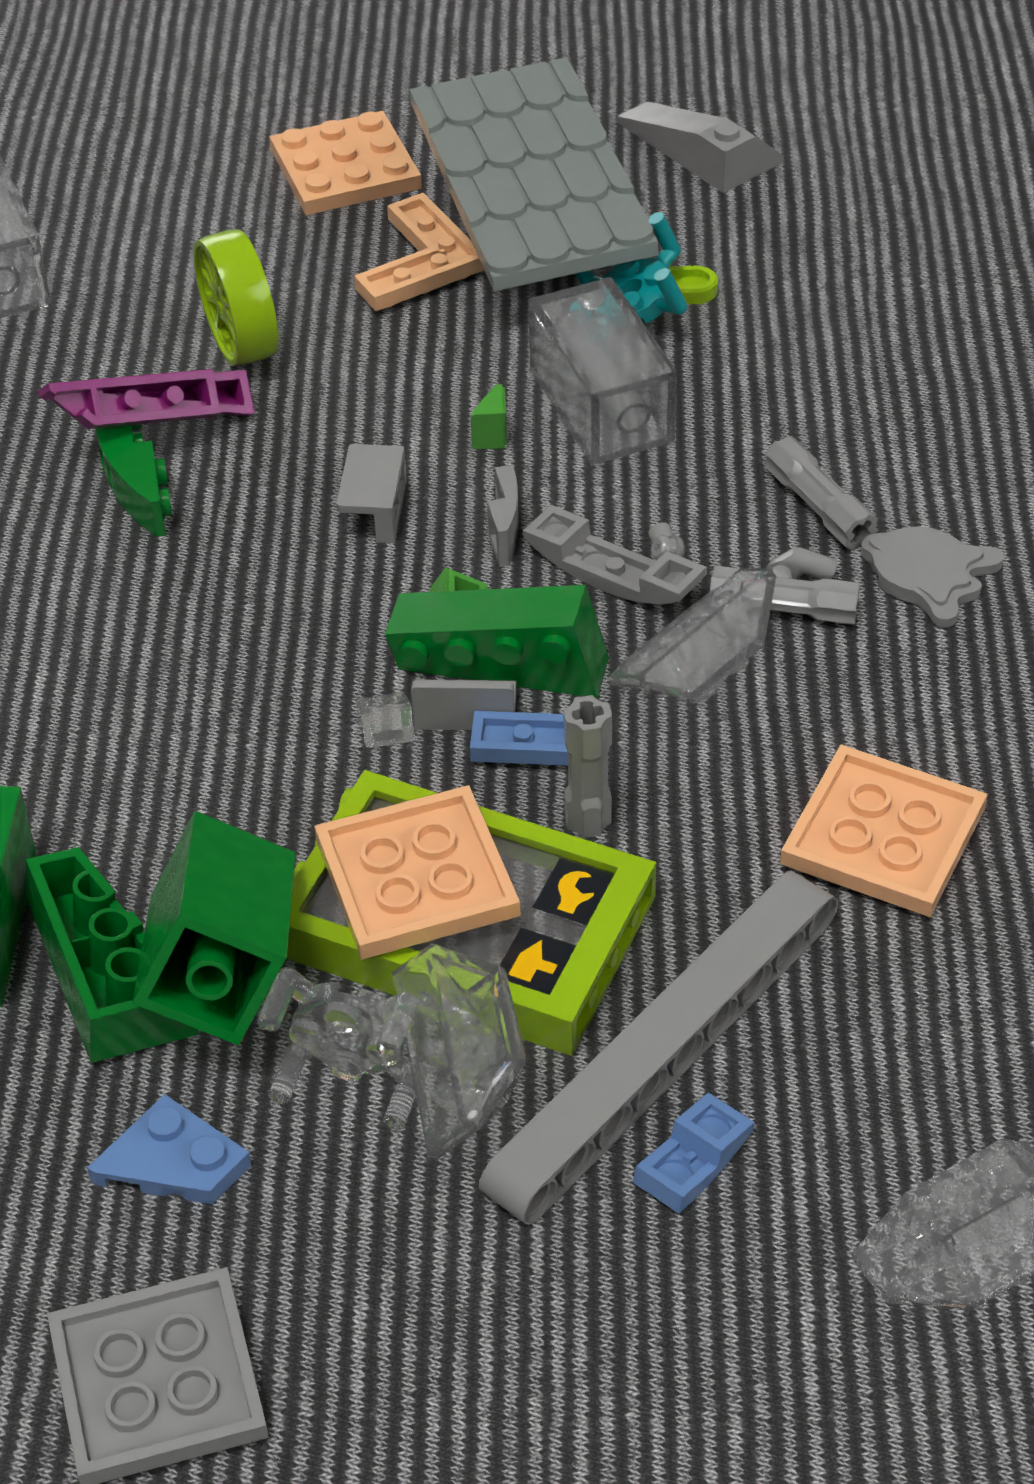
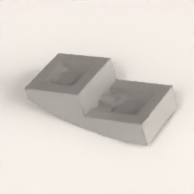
[487,464,519,567]

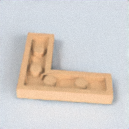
[354,193,484,311]

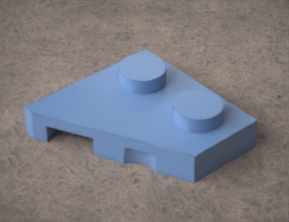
[87,1094,252,1204]

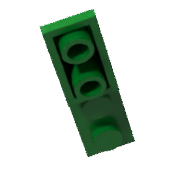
[95,425,172,537]

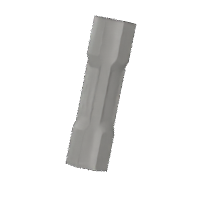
[764,435,878,550]
[709,565,860,625]
[563,695,612,838]

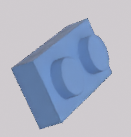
[470,711,568,766]

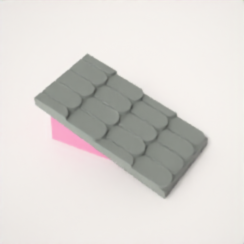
[409,57,659,291]

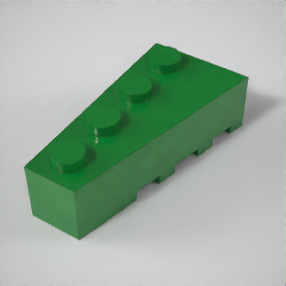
[385,585,609,698]
[26,847,199,1063]

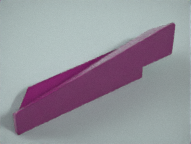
[37,369,254,430]

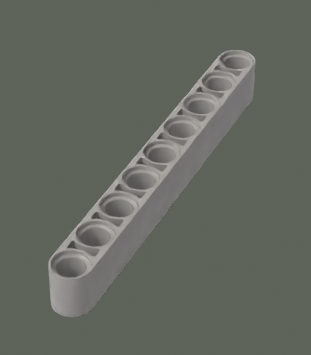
[479,870,838,1225]

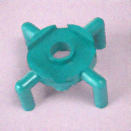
[568,212,688,347]

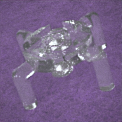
[257,967,422,1130]

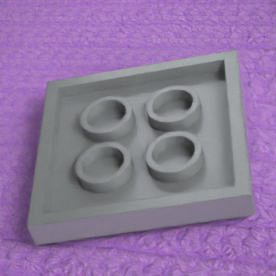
[47,1267,269,1484]

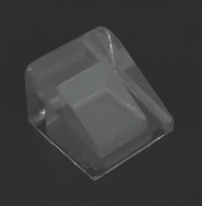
[356,692,415,748]

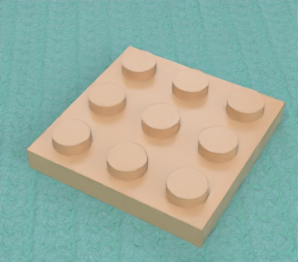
[269,111,422,215]
[780,744,988,917]
[314,785,521,960]

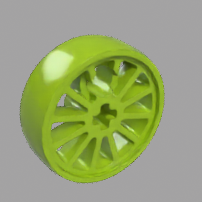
[193,229,279,366]

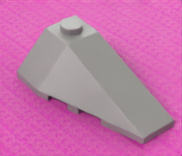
[617,101,784,193]

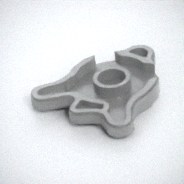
[861,526,1003,628]

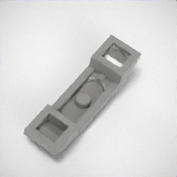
[523,505,707,604]

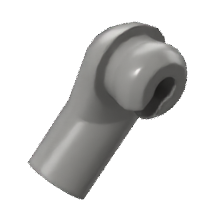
[648,522,686,560]
[765,547,837,579]

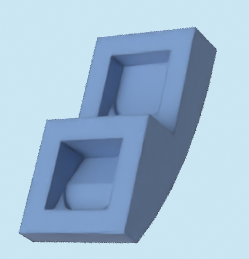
[632,1092,755,1214]

